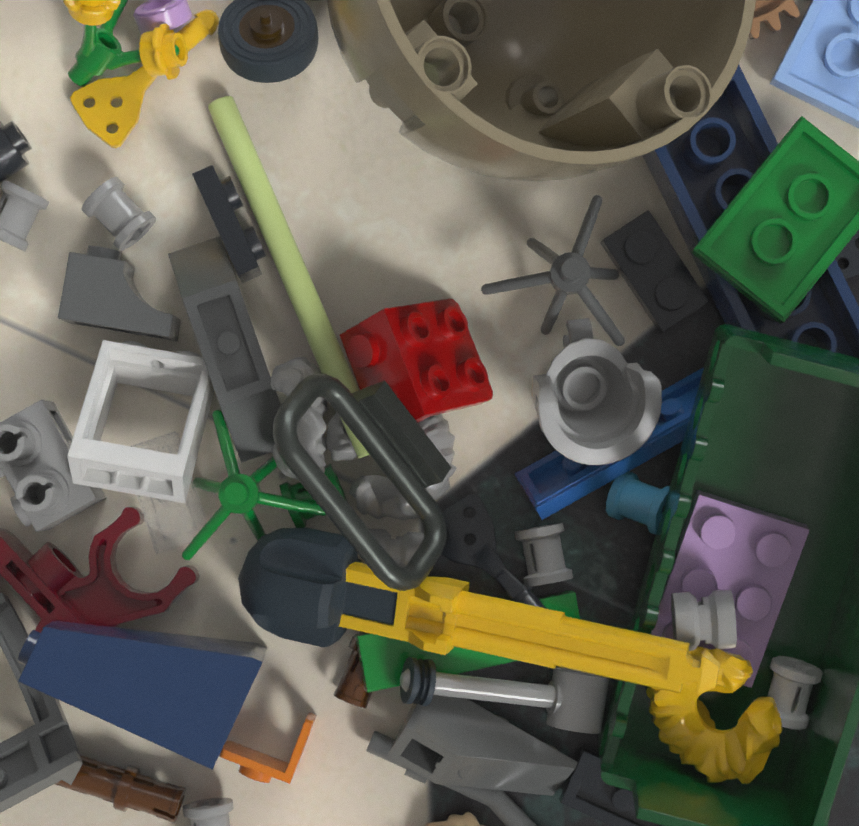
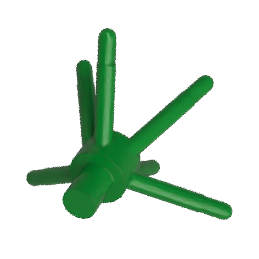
[182,409,326,560]

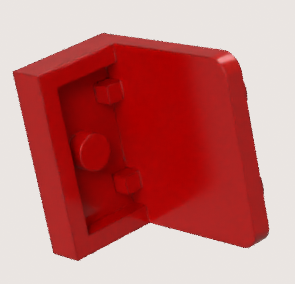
[339,298,493,423]

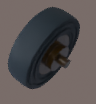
[218,0,319,83]

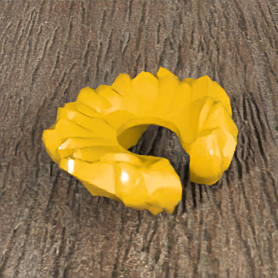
[646,646,783,784]

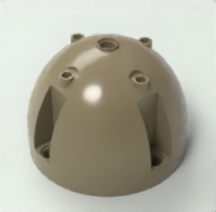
[327,0,756,181]

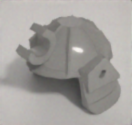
[532,318,662,465]

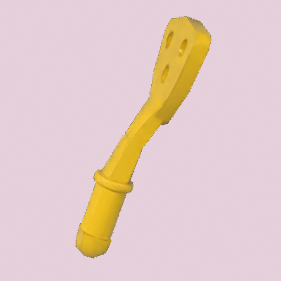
[70,9,219,148]

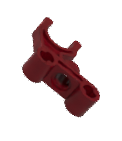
[0,507,200,633]

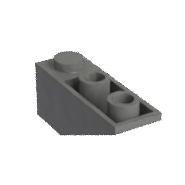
[387,695,578,796]

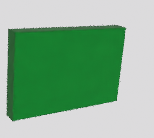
[690,116,859,324]

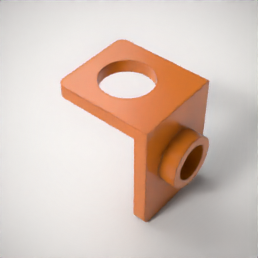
[219,712,317,784]

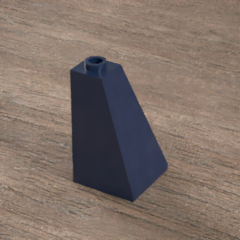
[17,621,267,770]

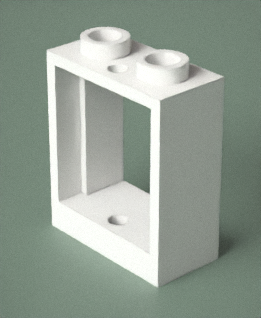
[67,340,214,503]

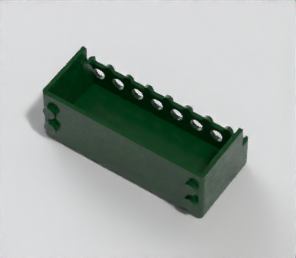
[597,324,859,826]

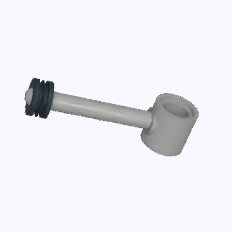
[400,657,609,734]

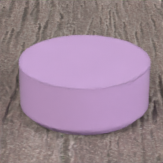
[133,0,192,35]

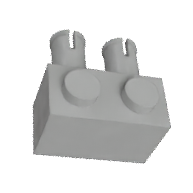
[0,400,106,532]

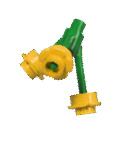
[63,0,188,87]

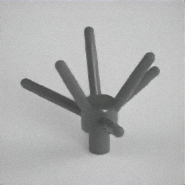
[481,195,625,346]

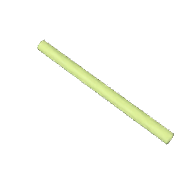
[208,96,370,458]

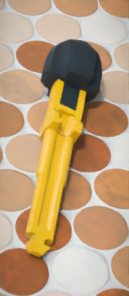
[238,528,720,694]

